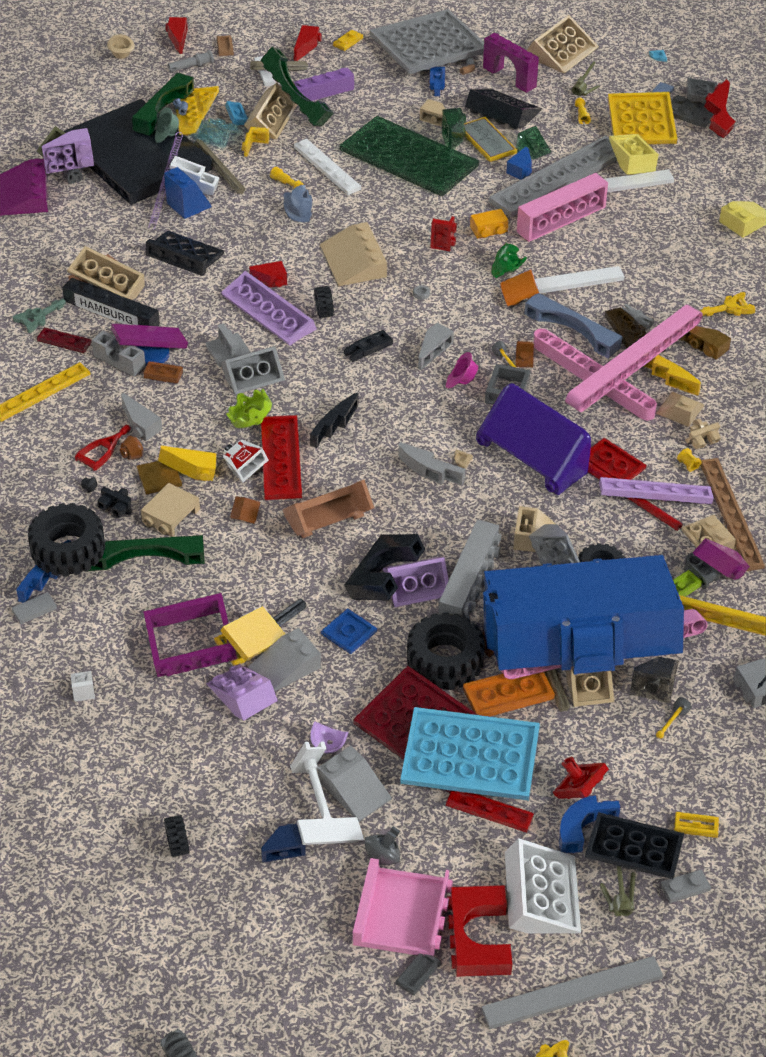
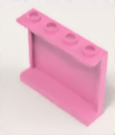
[353,858,453,956]

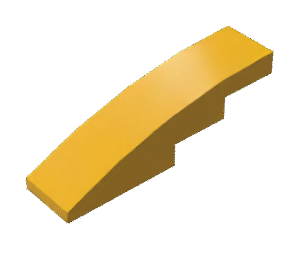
[644,355,701,396]

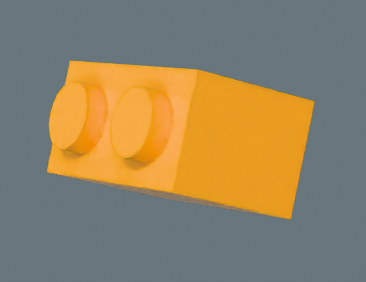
[470,209,508,238]

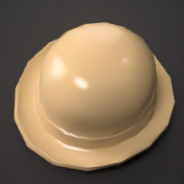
[107,34,135,59]

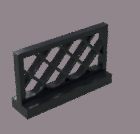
[146,230,224,276]

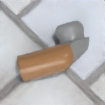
[460,58,475,75]

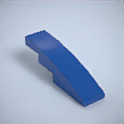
[16,539,71,603]

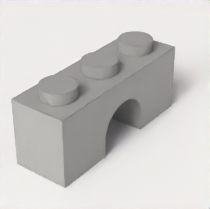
[92,331,146,377]

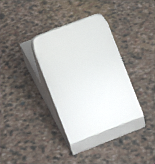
[71,671,95,702]

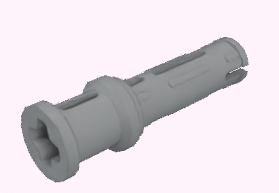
[168,50,214,72]

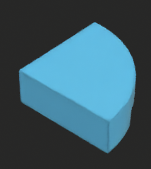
[649,50,667,62]

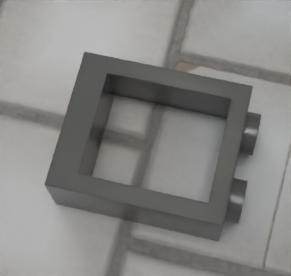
[485,364,531,405]

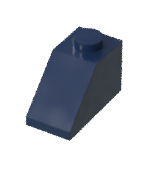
[261,823,306,863]

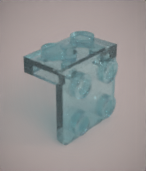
[197,118,242,148]

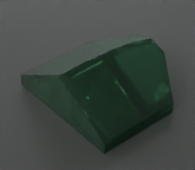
[516,126,551,160]

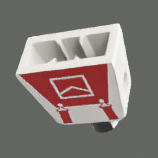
[223,440,268,483]

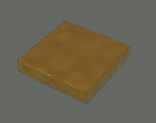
[137,461,182,495]

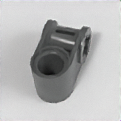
[684,552,721,589]

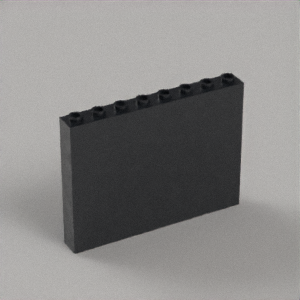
[63,99,212,205]

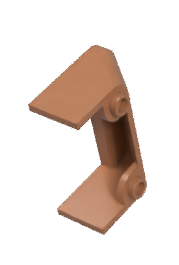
[282,479,375,538]

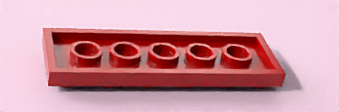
[261,415,302,500]

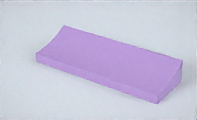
[221,271,317,346]

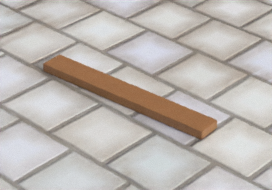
[700,458,765,571]

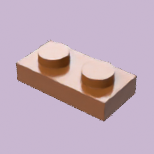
[143,361,183,384]

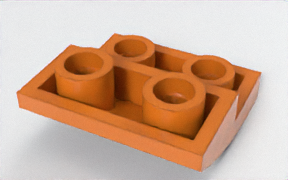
[500,270,539,306]

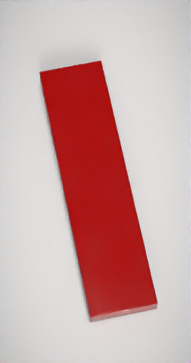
[445,790,534,833]

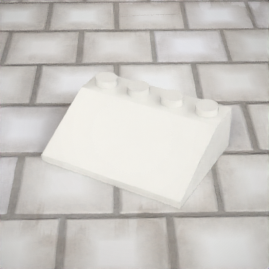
[505,838,581,933]

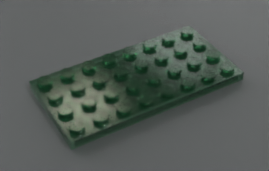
[339,116,479,197]

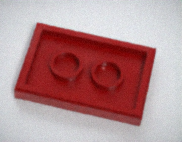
[589,438,647,480]

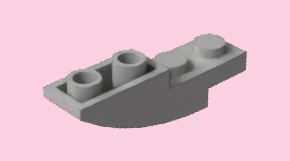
[398,442,465,485]

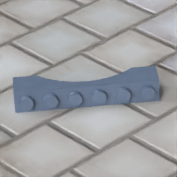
[524,293,622,359]

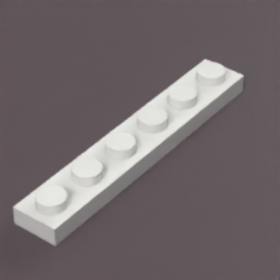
[294,139,361,195]

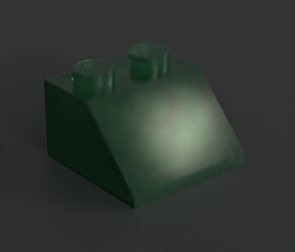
[442,108,466,153]

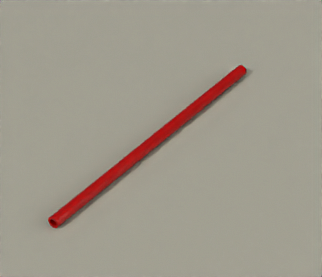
[588,462,683,531]

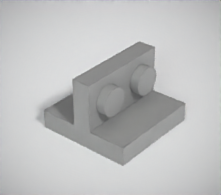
[206,323,251,368]

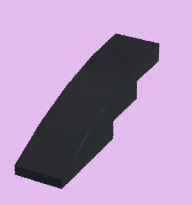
[310,393,359,448]

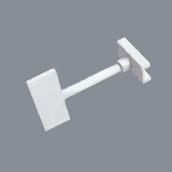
[290,742,364,845]

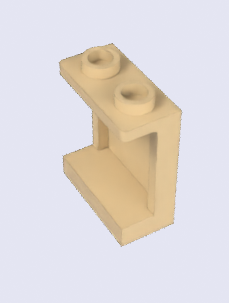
[141,483,200,537]

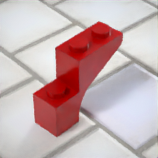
[704,79,736,138]

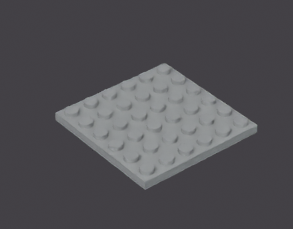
[370,9,484,74]

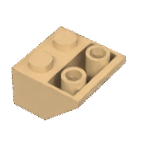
[513,506,555,552]
[681,515,736,550]

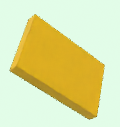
[220,606,285,662]

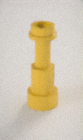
[575,97,591,124]
[270,166,304,189]

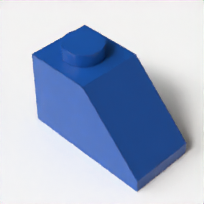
[506,147,532,180]

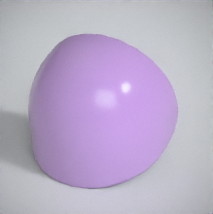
[310,721,349,753]

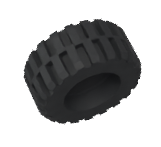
[28,503,105,577]
[407,613,485,690]

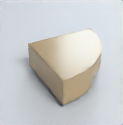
[454,449,473,469]

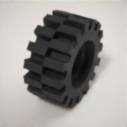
[314,286,334,318]
[164,815,190,857]

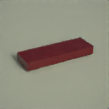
[36,327,92,354]

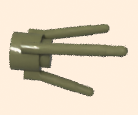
[571,61,600,96]
[600,866,636,916]

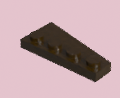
[605,307,666,353]

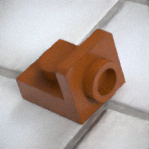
[516,341,534,368]

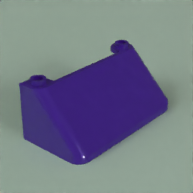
[476,383,591,495]

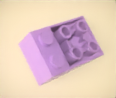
[42,128,94,174]
[206,664,278,721]

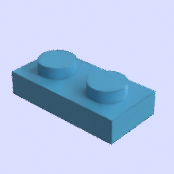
[225,101,248,125]

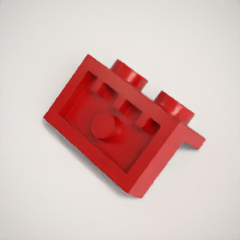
[430,216,457,252]

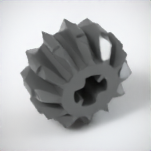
[160,1029,197,1057]

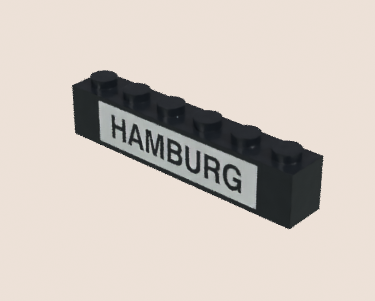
[62,278,160,326]

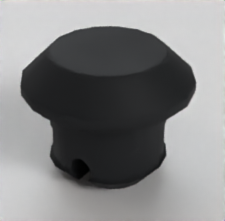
[81,477,97,493]

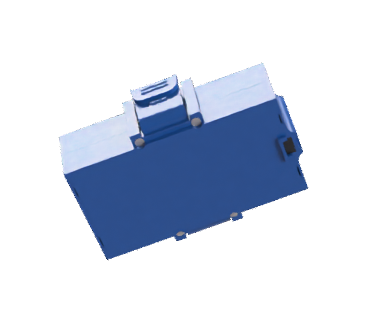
[483,555,684,675]

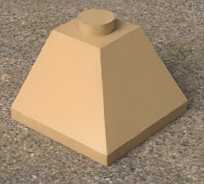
[656,392,704,427]

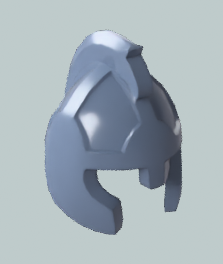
[283,185,312,222]

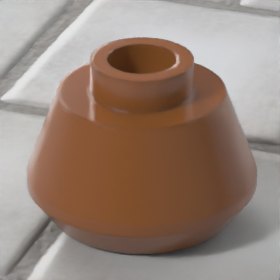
[120,436,144,460]

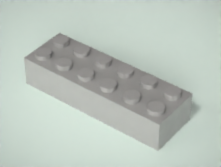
[438,519,501,620]

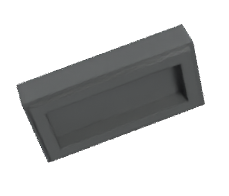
[396,954,441,996]

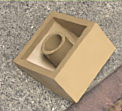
[566,667,614,707]

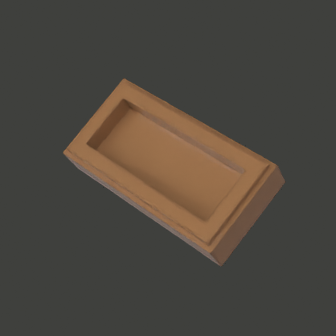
[216,35,234,56]

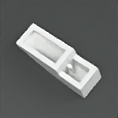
[169,156,219,195]

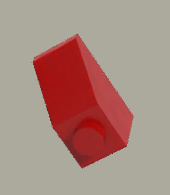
[249,261,287,288]

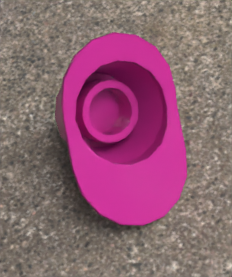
[445,352,478,389]

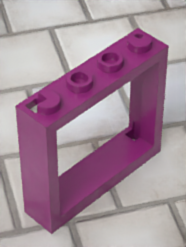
[143,593,237,677]

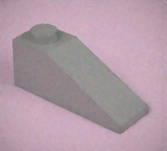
[418,323,454,370]
[121,393,162,441]

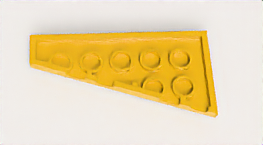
[175,86,219,136]

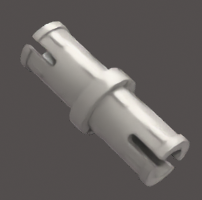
[622,304,654,329]

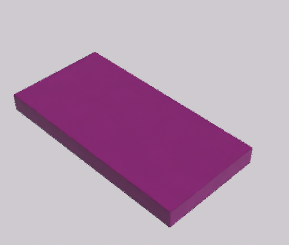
[111,324,188,349]

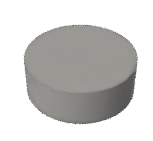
[413,285,430,300]

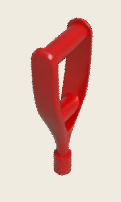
[75,424,131,471]

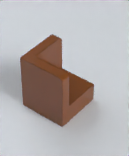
[230,496,261,524]

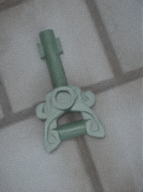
[13,298,66,333]

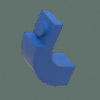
[559,795,621,853]

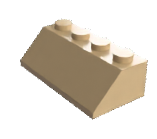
[244,82,297,140]
[67,246,145,300]

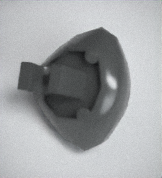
[365,826,401,866]

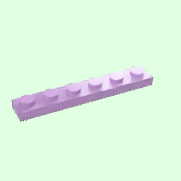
[599,477,714,504]

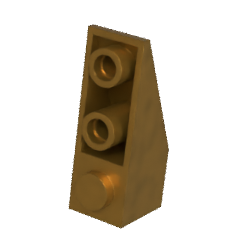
[679,326,731,360]

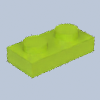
[673,570,702,597]

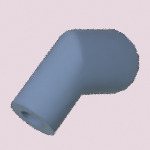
[173,98,188,116]

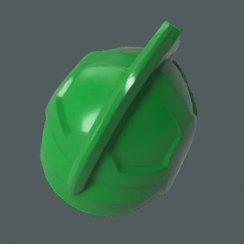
[491,242,527,278]

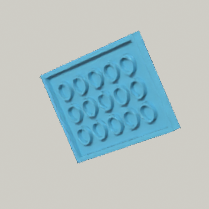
[400,707,540,801]

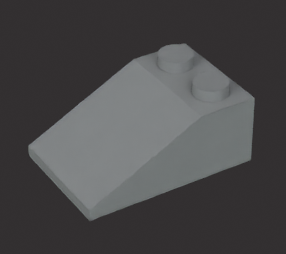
[248,628,321,692]
[318,745,392,822]

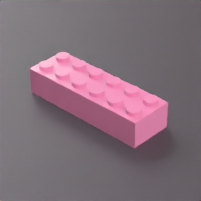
[517,173,608,242]

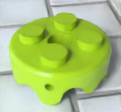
[226,389,272,428]

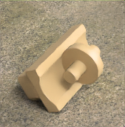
[685,419,721,450]

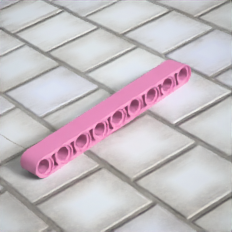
[533,328,657,421]

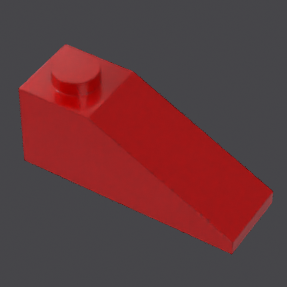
[165,17,188,54]
[294,25,322,61]

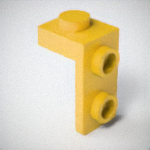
[242,127,270,157]

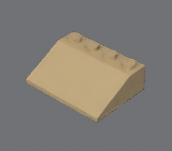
[527,15,599,73]
[320,222,387,286]

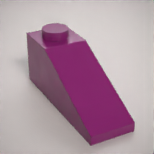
[693,538,750,580]

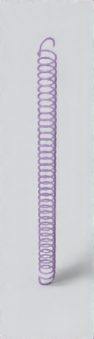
[148,132,183,230]

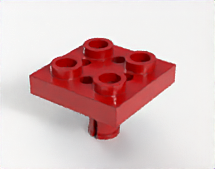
[553,756,609,799]

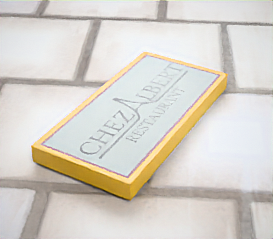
[458,117,517,162]

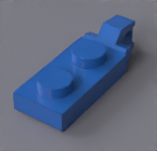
[430,67,445,96]

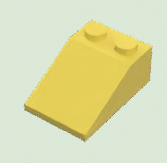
[609,134,659,175]
[719,201,766,238]

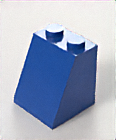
[164,167,212,219]

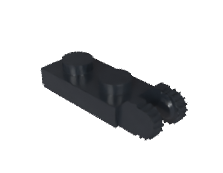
[344,330,393,362]

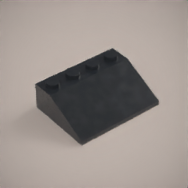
[465,88,543,129]
[585,812,684,879]

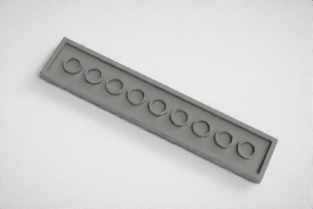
[489,136,617,217]

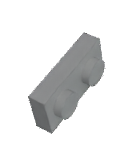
[661,869,711,903]

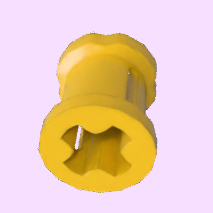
[677,448,702,472]

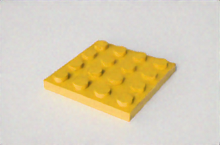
[607,92,677,144]

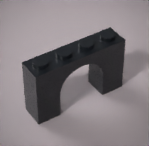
[344,534,425,601]

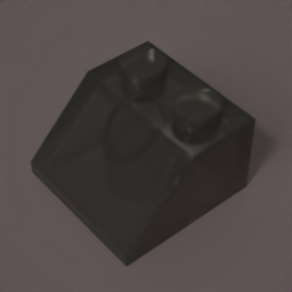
[630,656,679,703]

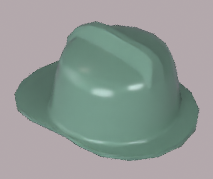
[155,107,179,143]

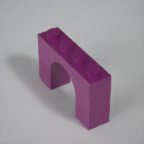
[483,32,539,93]

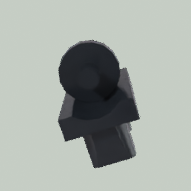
[97,486,133,518]

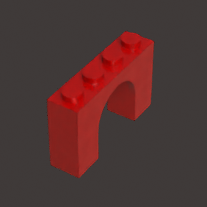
[447,885,513,977]

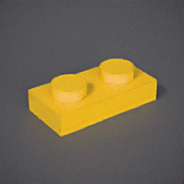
[333,30,363,51]

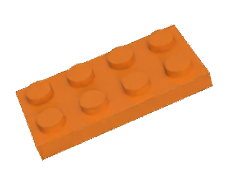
[463,672,555,717]

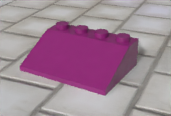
[0,158,48,216]

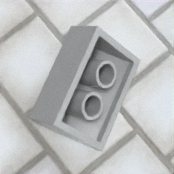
[221,346,285,395]

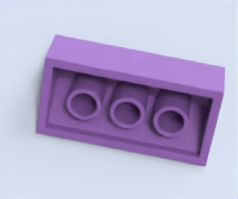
[294,67,354,101]

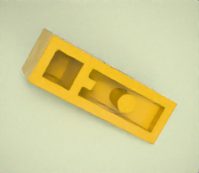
[158,445,216,481]

